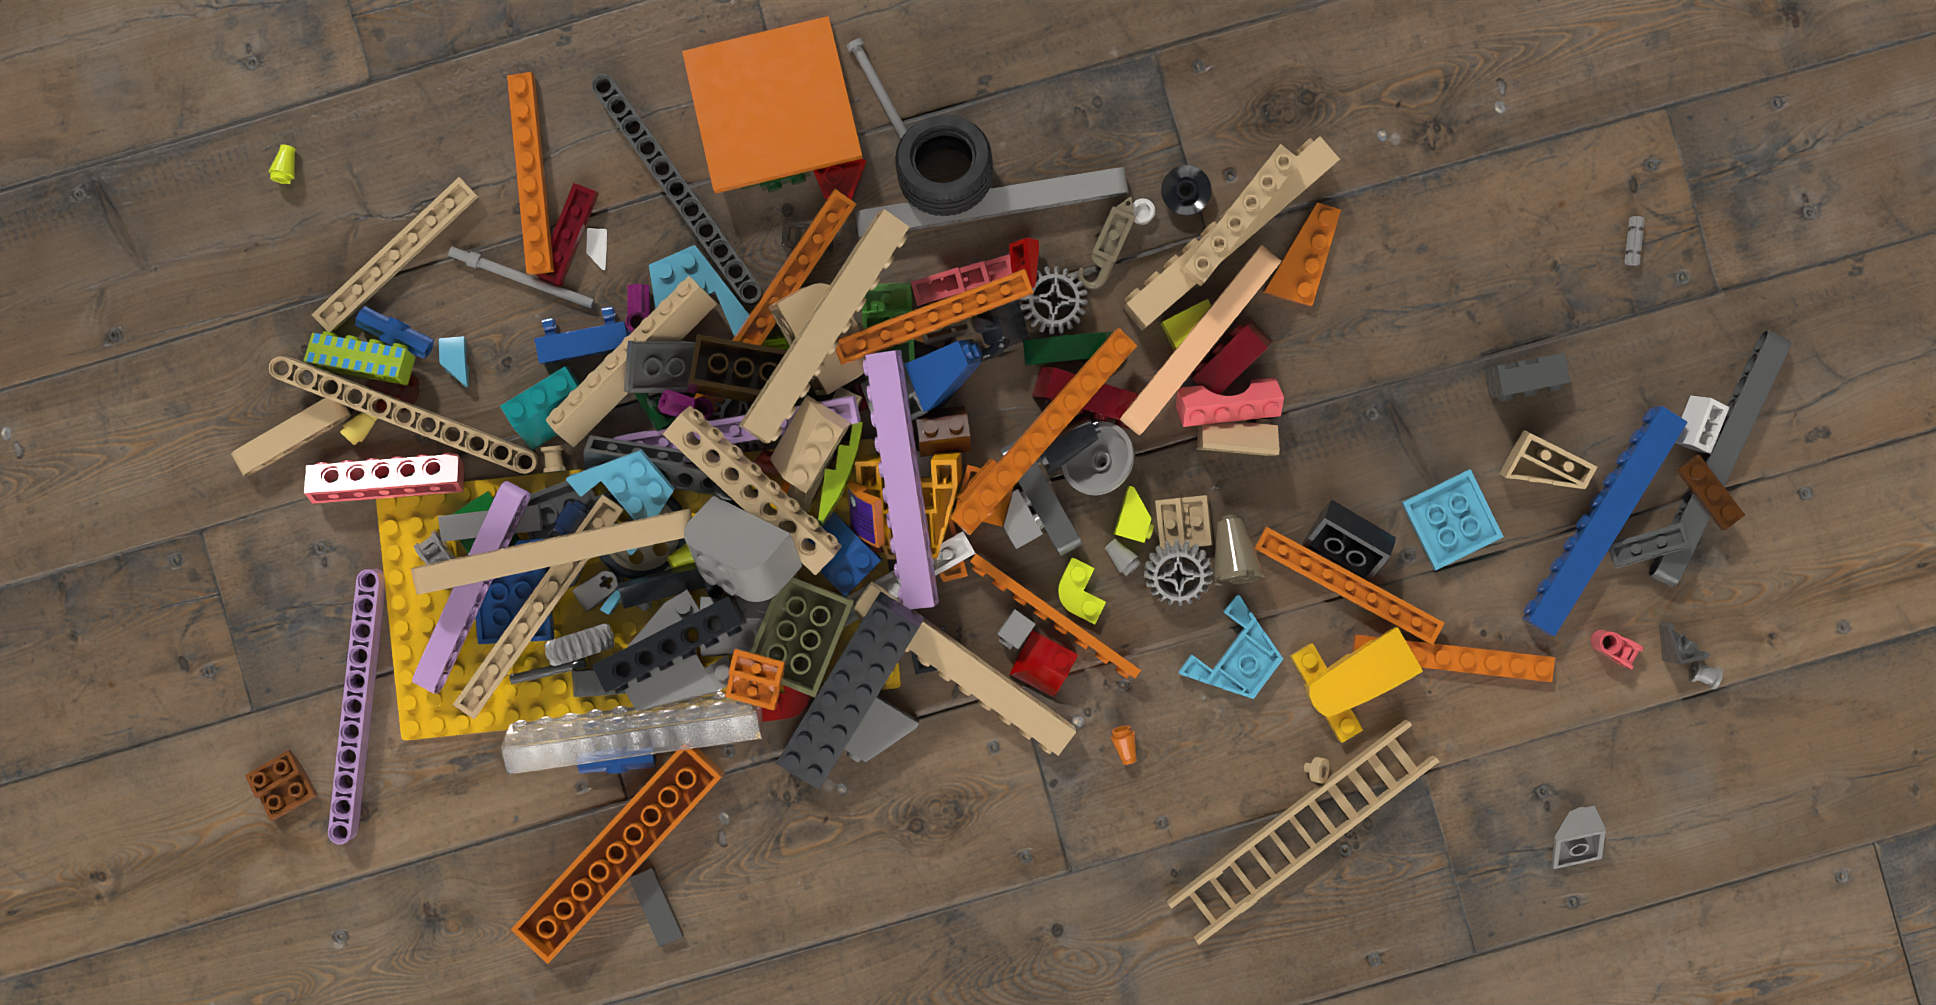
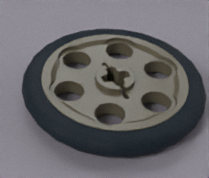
[599,494,686,579]

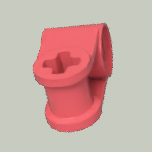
[1590,630,1644,670]

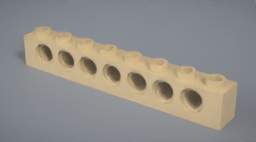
[663,406,842,575]

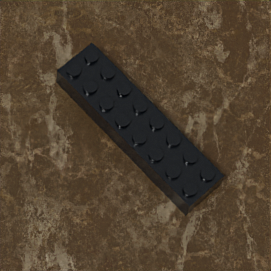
[776,591,924,790]

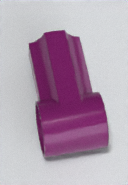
[625,284,650,332]
[658,389,714,420]

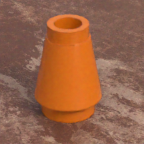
[1110,725,1137,765]

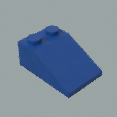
[807,511,883,596]

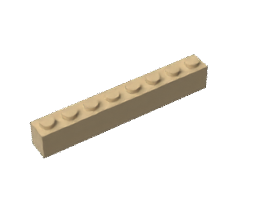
[545,276,717,447]

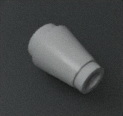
[1104,539,1141,576]

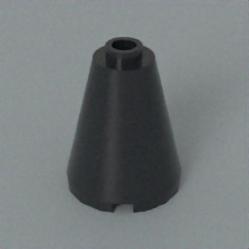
[1040,416,1101,475]

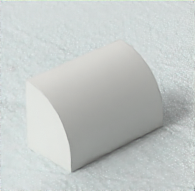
[1675,395,1729,454]

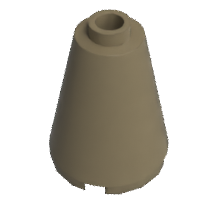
[1214,515,1265,586]

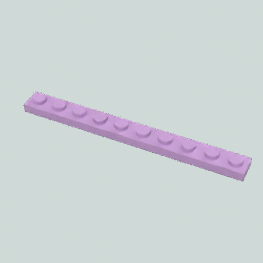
[614,396,861,449]

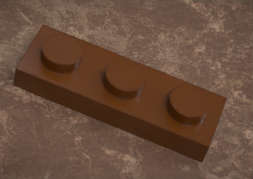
[1676,455,1745,530]

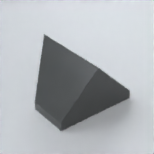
[1659,622,1710,664]

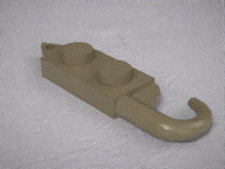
[1078,197,1136,290]

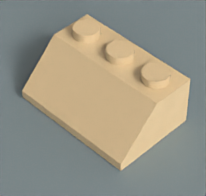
[770,395,851,493]
[1196,419,1280,456]

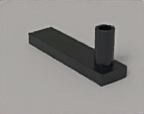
[617,562,723,609]

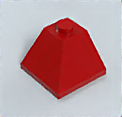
[1009,630,1078,697]

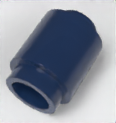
[554,499,589,535]

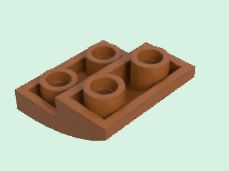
[245,750,318,821]

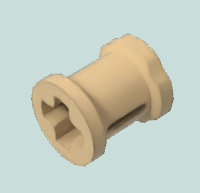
[541,445,566,473]

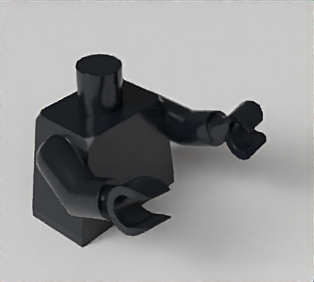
[974,300,1030,362]

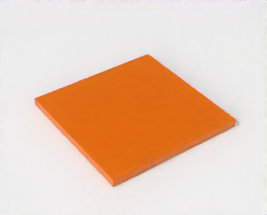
[682,16,863,194]

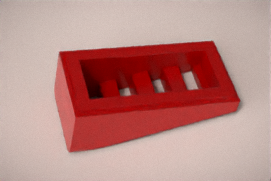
[1009,238,1039,288]

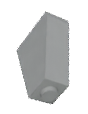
[845,695,919,762]

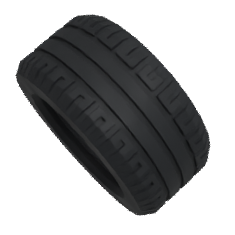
[895,115,993,216]

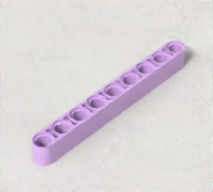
[412,481,531,694]

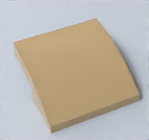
[1155,495,1213,549]

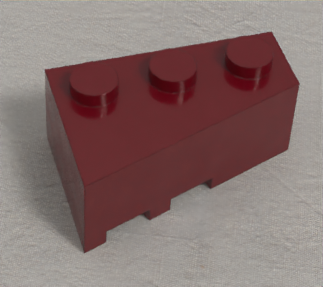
[1192,319,1272,395]

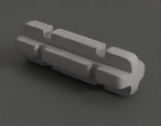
[1624,216,1645,266]

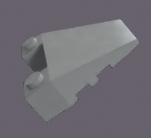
[621,590,731,711]

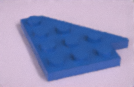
[475,538,555,644]

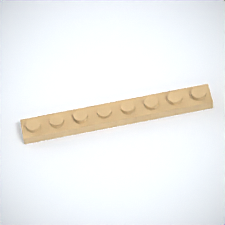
[312,177,479,333]

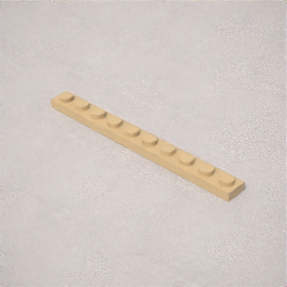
[453,494,624,719]

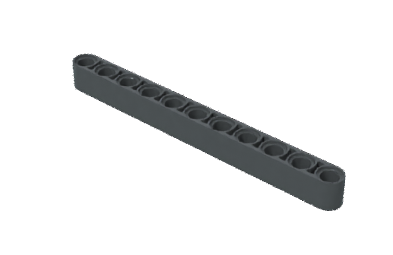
[592,74,763,305]
[1649,330,1791,587]

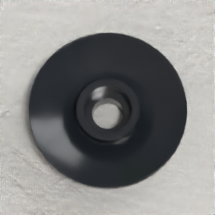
[1161,165,1212,216]

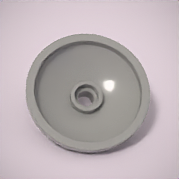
[1062,422,1134,495]

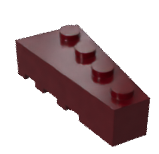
[1032,367,1139,429]

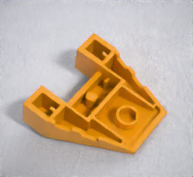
[855,452,962,559]

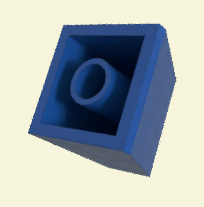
[904,339,982,412]

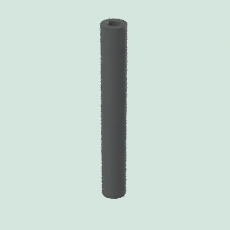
[509,658,586,684]

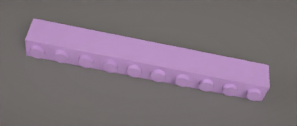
[863,350,939,609]

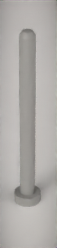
[846,38,907,139]

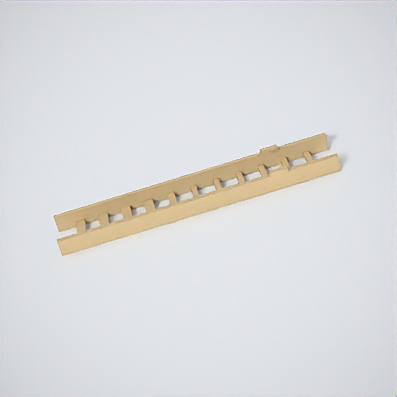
[1167,720,1440,945]

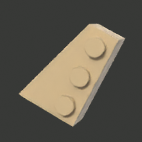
[1499,430,1597,489]

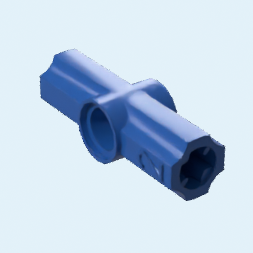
[355,306,435,359]
[577,745,656,774]

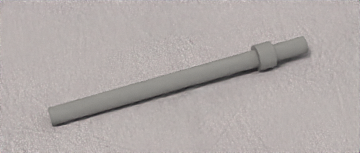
[448,247,594,309]

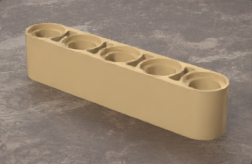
[231,398,352,476]

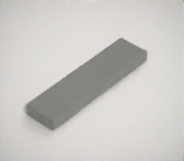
[438,505,543,542]

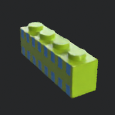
[304,331,416,385]

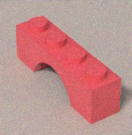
[1176,377,1284,427]

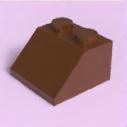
[915,406,971,457]

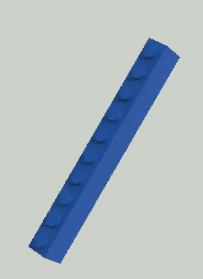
[1522,406,1687,636]

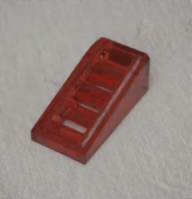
[754,450,781,476]

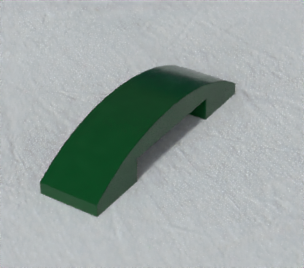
[1023,331,1114,366]

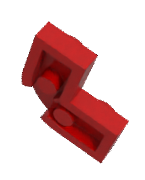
[761,685,810,722]

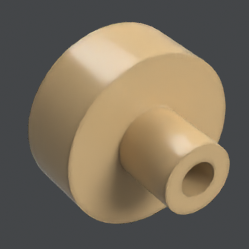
[1304,757,1330,784]

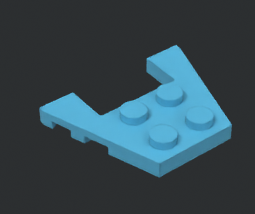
[566,449,675,556]
[1178,594,1283,699]

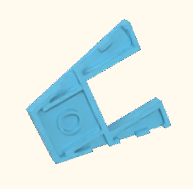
[649,245,749,341]

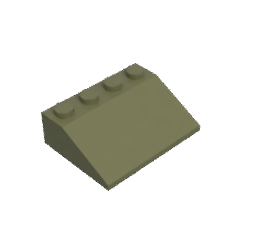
[750,577,855,697]

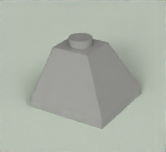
[1551,806,1606,869]

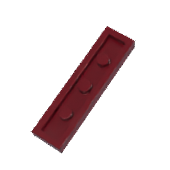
[536,182,599,286]

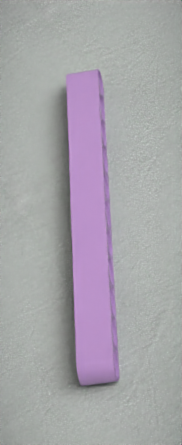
[328,569,385,844]

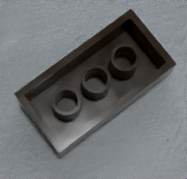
[687,334,787,403]

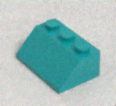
[500,367,580,450]

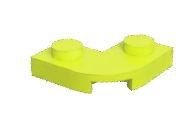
[1058,557,1106,624]

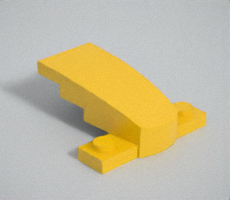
[1290,627,1423,743]

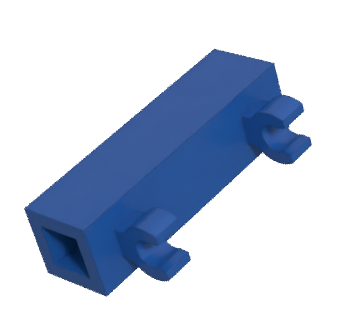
[534,306,632,365]

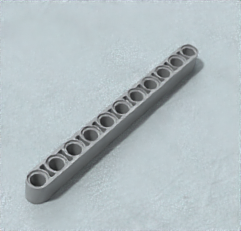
[855,167,1129,238]

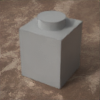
[997,608,1036,649]

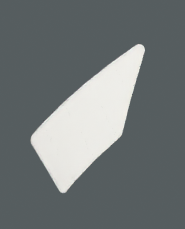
[586,228,607,270]

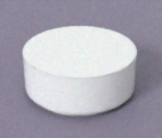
[1133,198,1155,225]

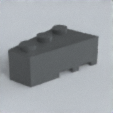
[1484,353,1571,402]

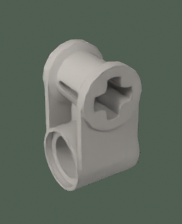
[414,530,456,564]
[572,569,623,612]

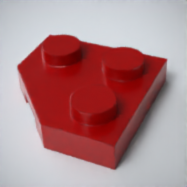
[813,159,867,200]

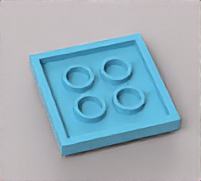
[1401,469,1504,570]

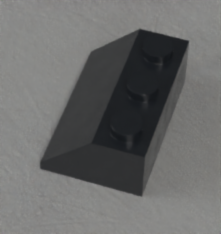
[1302,499,1396,582]

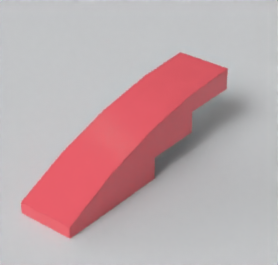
[911,254,1012,306]

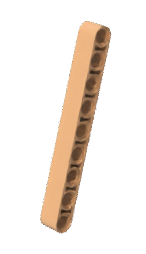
[1120,245,1281,436]

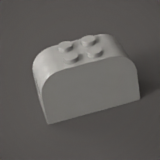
[684,496,802,602]

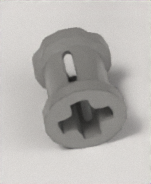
[1688,661,1723,689]

